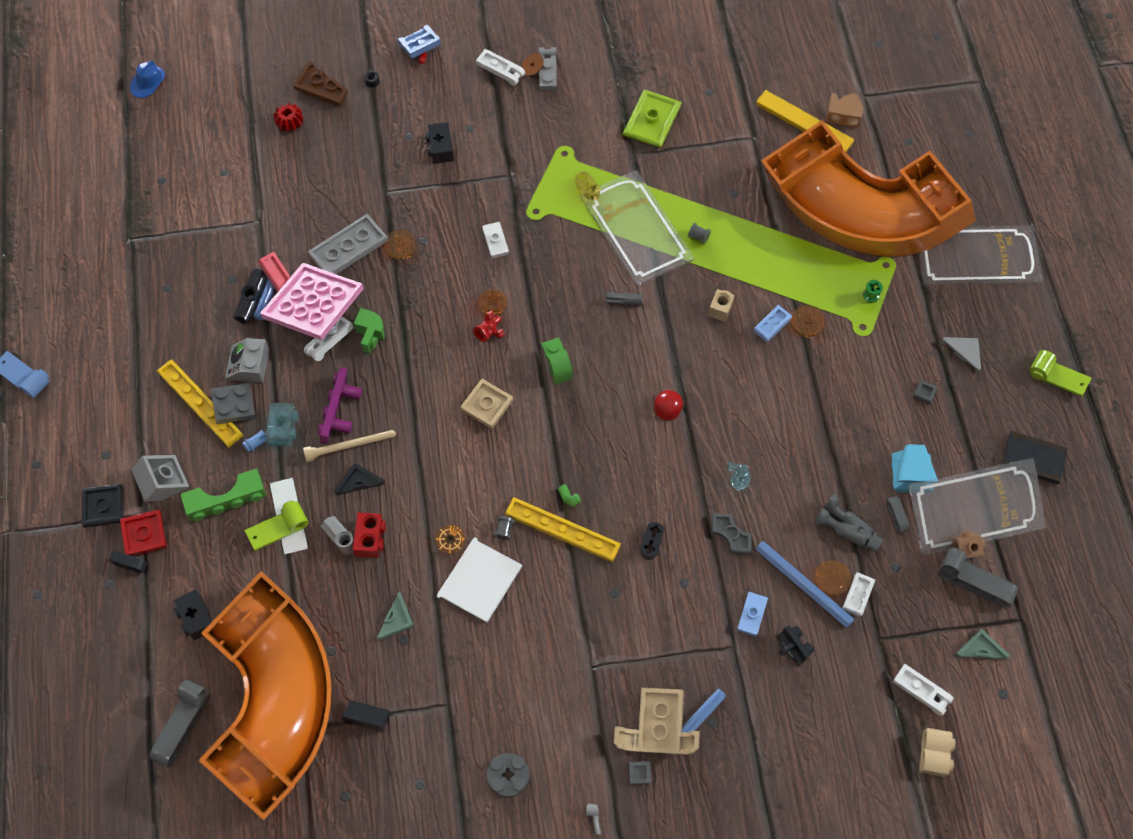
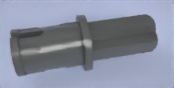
[606,291,643,306]

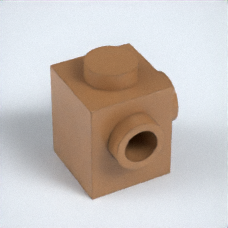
[951,531,985,558]

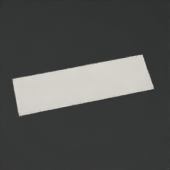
[270,478,308,554]

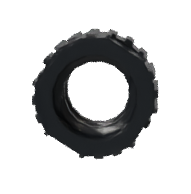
[364,71,380,88]

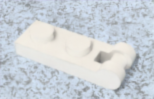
[476,49,525,86]
[304,316,354,361]
[893,664,954,716]

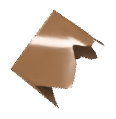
[826,93,865,127]

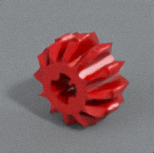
[273,102,304,133]

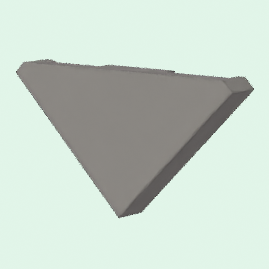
[942,337,981,372]

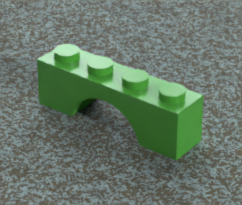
[181,468,267,521]

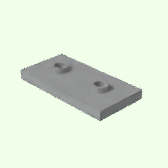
[308,214,389,274]

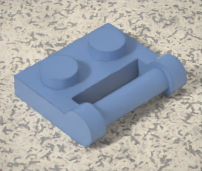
[397,25,441,59]

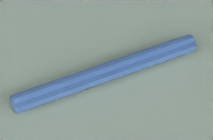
[756,541,854,627]

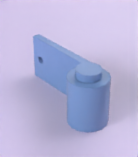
[0,351,50,399]

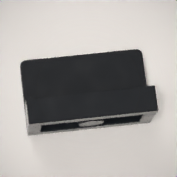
[341,700,390,732]

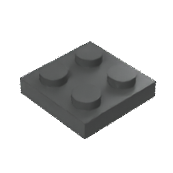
[210,383,255,424]

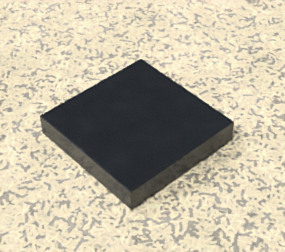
[82,484,124,528]

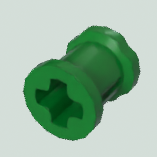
[863,280,883,303]

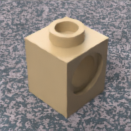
[708,289,735,322]

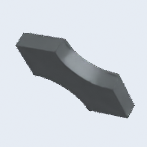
[711,513,752,555]

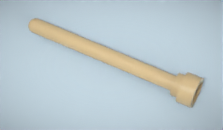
[303,430,396,463]

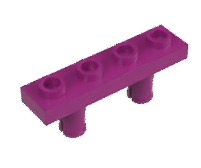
[317,367,362,444]

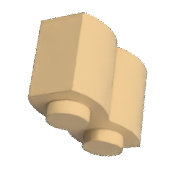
[920,728,955,777]

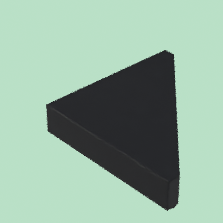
[334,463,385,495]

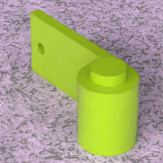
[1029,350,1092,397]
[245,500,309,551]

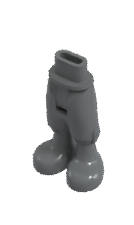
[814,493,883,552]

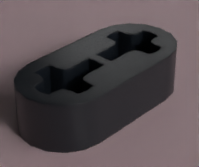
[640,522,664,560]
[108,551,148,574]

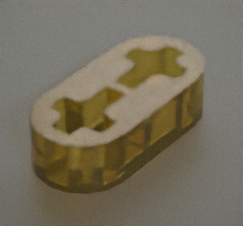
[575,172,600,200]

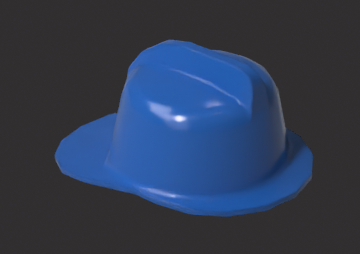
[130,60,165,98]

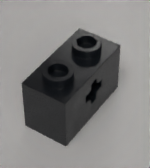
[425,122,454,164]
[173,589,213,640]

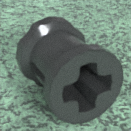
[688,223,711,245]
[493,516,515,541]

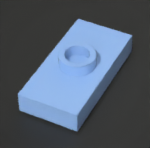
[753,305,792,343]
[737,592,768,637]

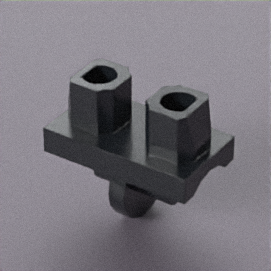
[777,625,815,667]

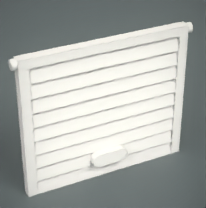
[437,537,522,623]

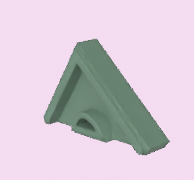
[377,592,414,641]
[955,628,1010,659]

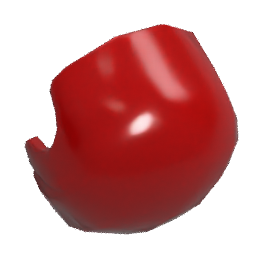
[653,390,683,420]

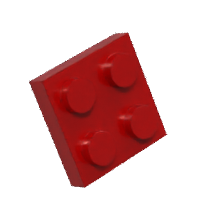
[120,510,167,556]

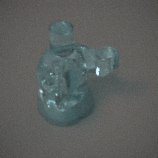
[727,461,751,491]

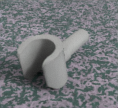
[586,804,601,835]

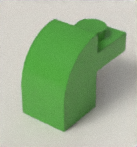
[354,308,385,354]
[541,337,573,385]

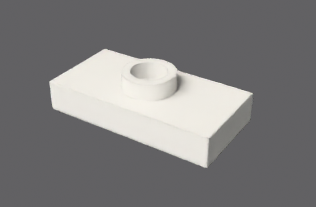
[482,222,509,259]
[842,572,875,617]

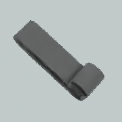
[937,548,1019,608]
[149,679,211,768]

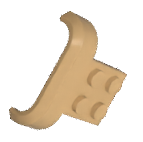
[614,688,700,754]

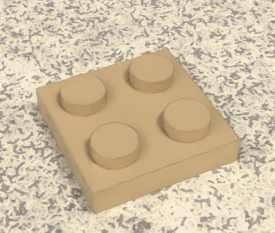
[460,379,514,429]

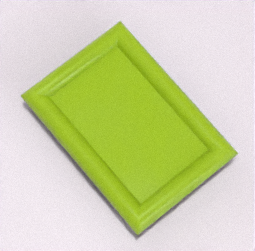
[622,90,682,148]

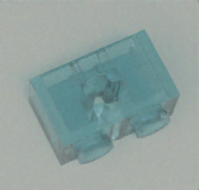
[266,403,299,446]

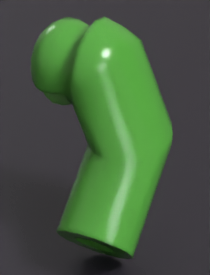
[557,484,581,507]

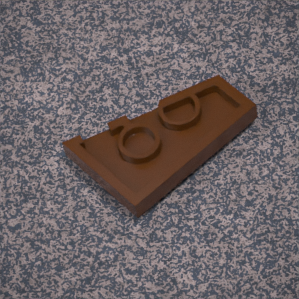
[293,60,348,107]

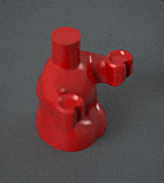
[473,311,506,342]

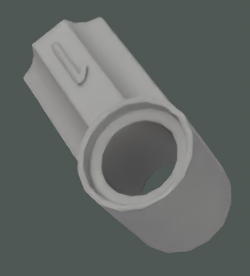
[321,516,354,555]

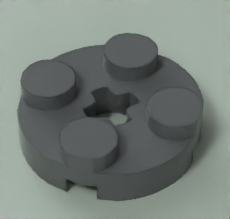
[487,753,529,798]

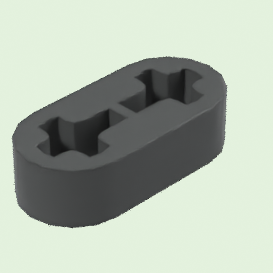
[886,496,909,534]

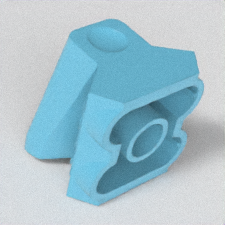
[891,444,938,493]

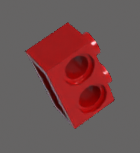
[353,512,386,558]

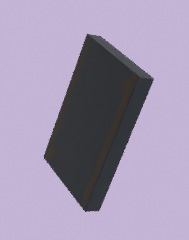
[1001,431,1068,484]

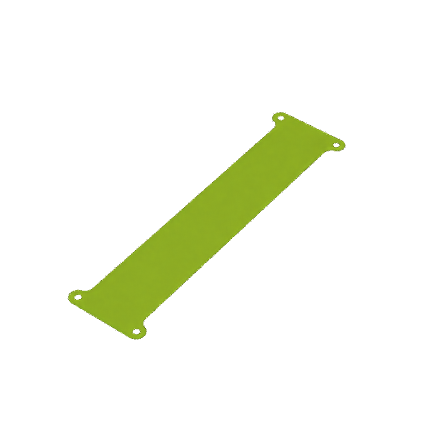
[526,146,896,336]

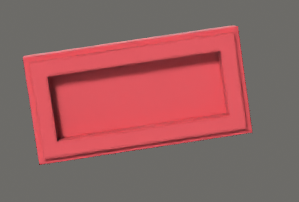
[257,252,290,292]

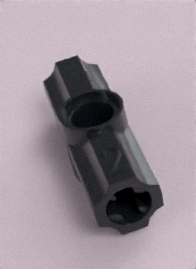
[233,269,268,324]

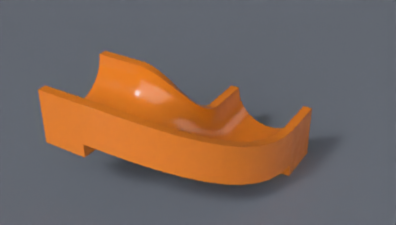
[761,120,975,257]
[199,571,331,820]

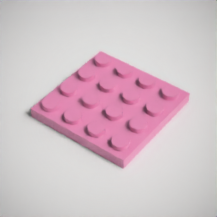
[260,263,364,340]

